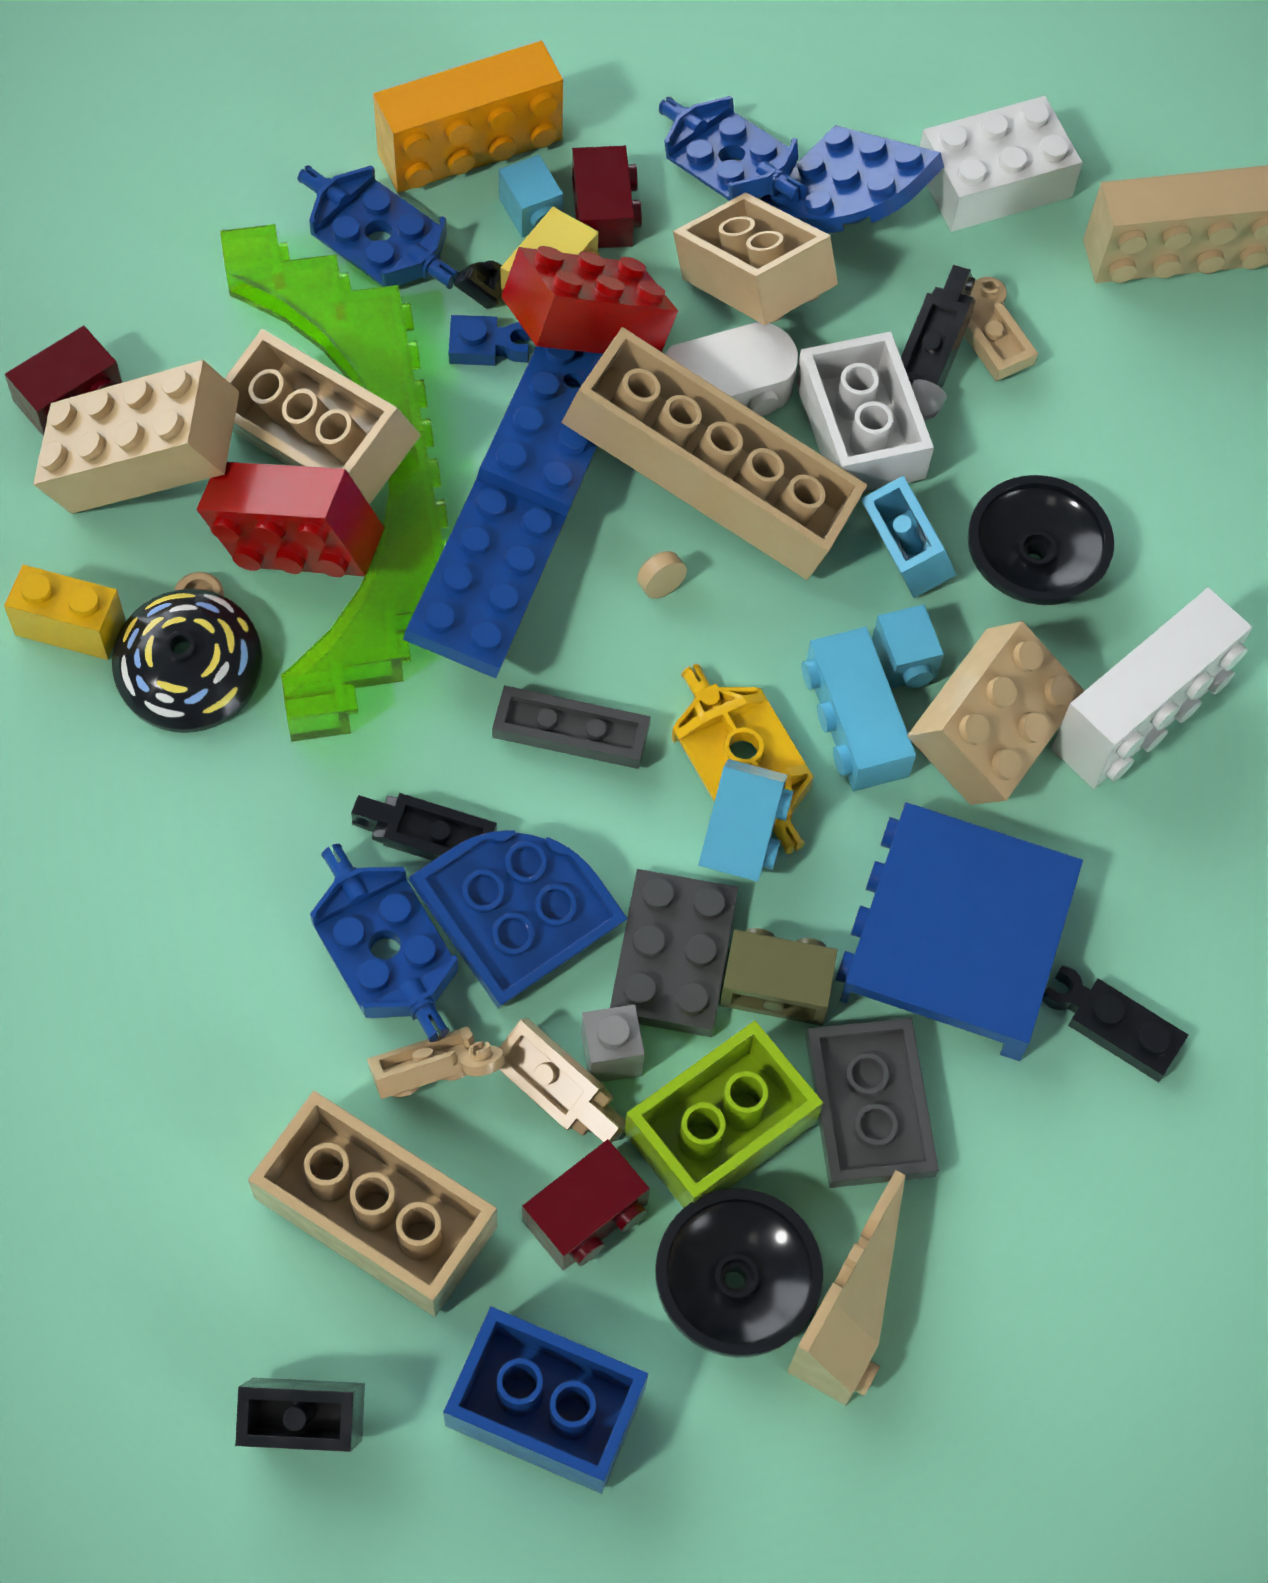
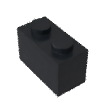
[235,1377,365,1452]

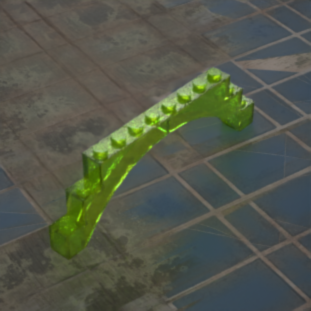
[220,224,448,742]

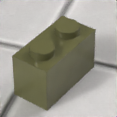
[720,928,838,1026]

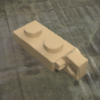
[499,1018,626,1142]

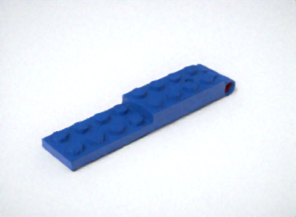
[403,346,603,679]

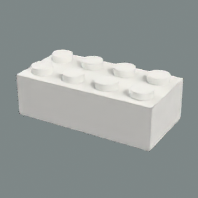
[1051,587,1252,789]

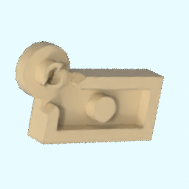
[964,276,1038,381]
[367,1026,505,1099]

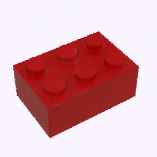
[501,246,678,354]
[196,462,385,577]

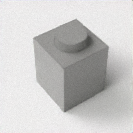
[581,1004,645,1082]

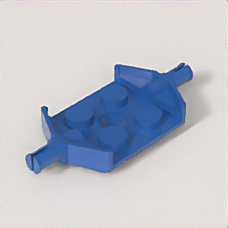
[659,96,807,203]
[297,165,459,289]
[310,843,459,1042]

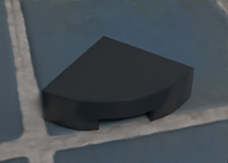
[454,260,502,309]

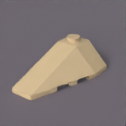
[787,1170,905,1406]

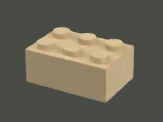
[673,192,838,325]
[907,621,1084,805]

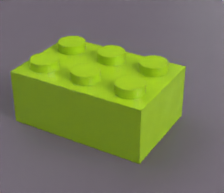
[624,1020,823,1208]

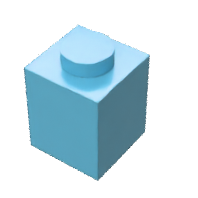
[498,154,563,238]
[872,604,944,689]

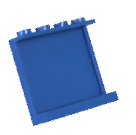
[835,802,1083,1061]

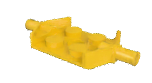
[672,664,814,854]

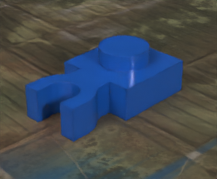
[448,315,529,366]

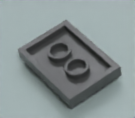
[610,869,738,1037]
[805,1018,939,1188]

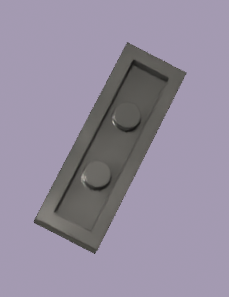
[492,685,650,769]

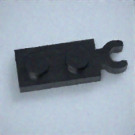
[1042,966,1189,1083]

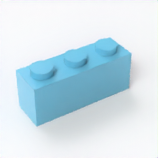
[801,626,916,792]

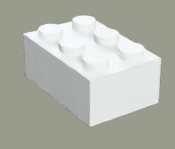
[920,96,1083,232]
[796,331,934,492]

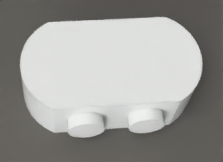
[665,322,798,416]

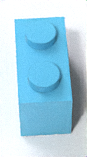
[861,475,957,598]
[698,759,794,882]

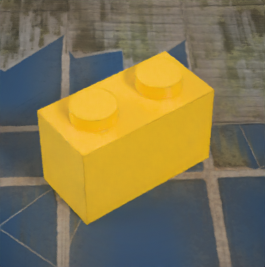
[4,564,126,660]

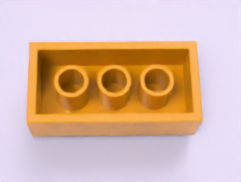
[373,40,563,193]

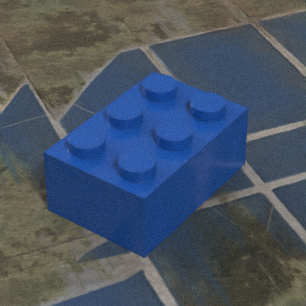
[443,1306,649,1494]

